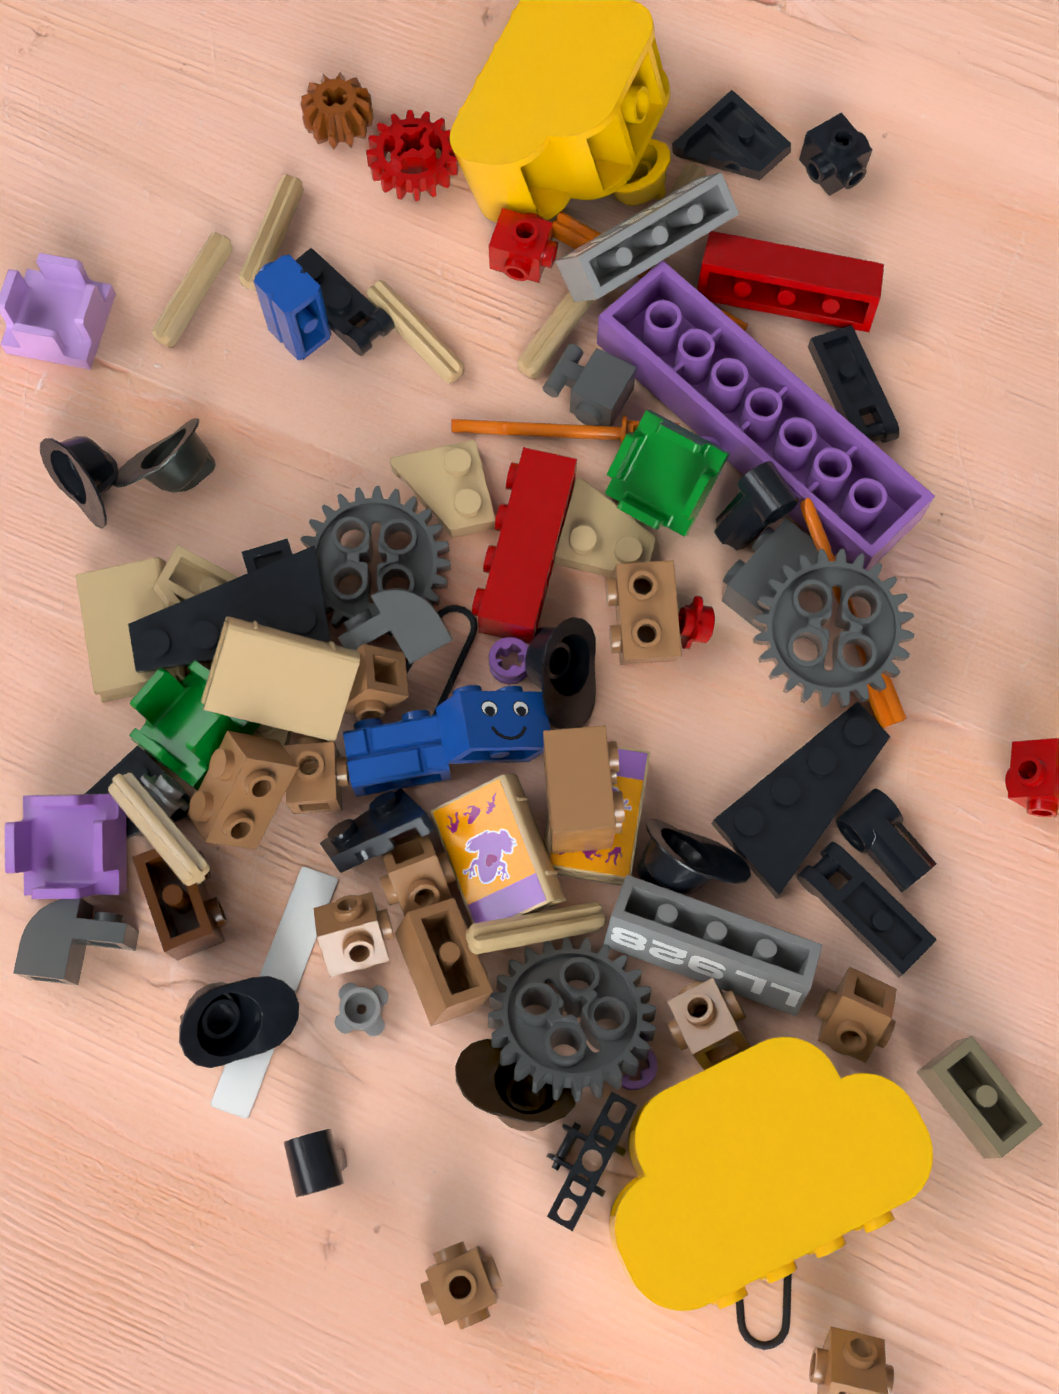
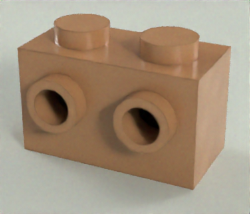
[605,560,682,665]
[187,731,298,850]
[394,898,493,1026]

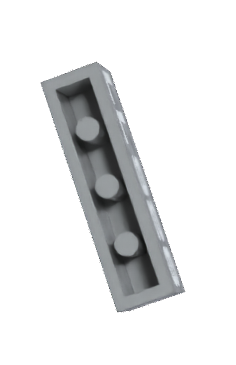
[555,172,739,302]
[603,875,822,1016]

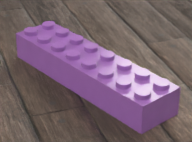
[597,260,935,571]

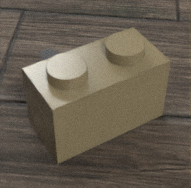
[917,1036,1043,1159]

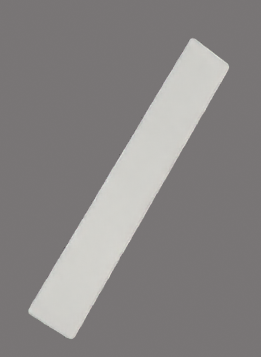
[211,867,338,1119]

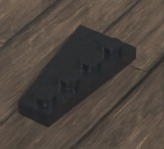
[128,546,331,673]
[711,701,890,898]

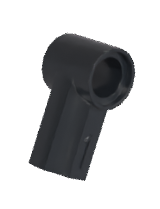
[714,461,799,551]
[836,789,937,893]
[284,1129,348,1198]

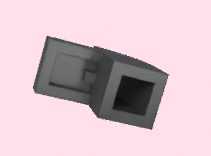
[338,588,453,664]
[13,898,139,985]

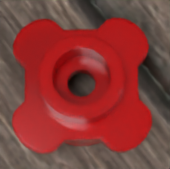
[678,595,715,649]

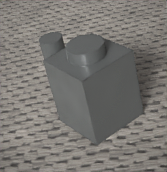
[542,344,637,426]

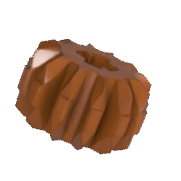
[301,71,374,149]

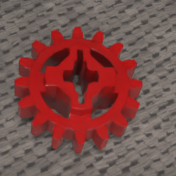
[366,110,459,201]

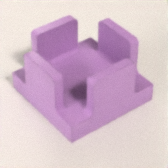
[0,253,116,370]

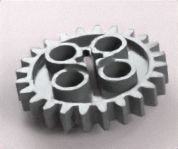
[301,486,451,638]
[752,549,914,708]
[488,937,656,1102]

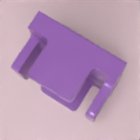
[5,794,127,899]

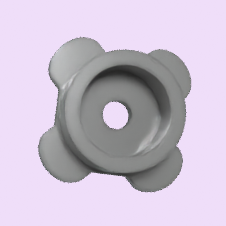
[140,773,189,817]
[335,982,389,1037]

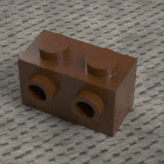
[132,849,227,961]

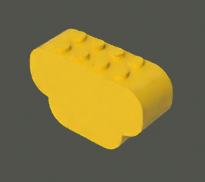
[450,0,671,222]
[609,1037,933,1311]

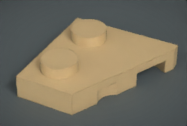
[555,478,656,578]

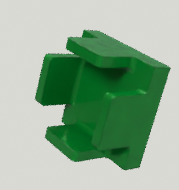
[605,410,730,537]
[129,660,261,791]

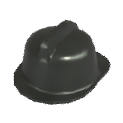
[113,418,216,493]

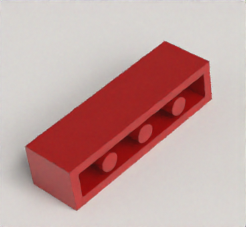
[697,231,884,333]
[472,447,577,644]

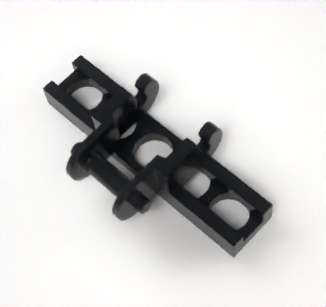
[546,1091,637,1232]

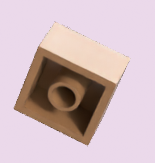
[543,725,625,854]

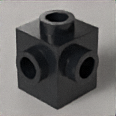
[799,112,873,196]

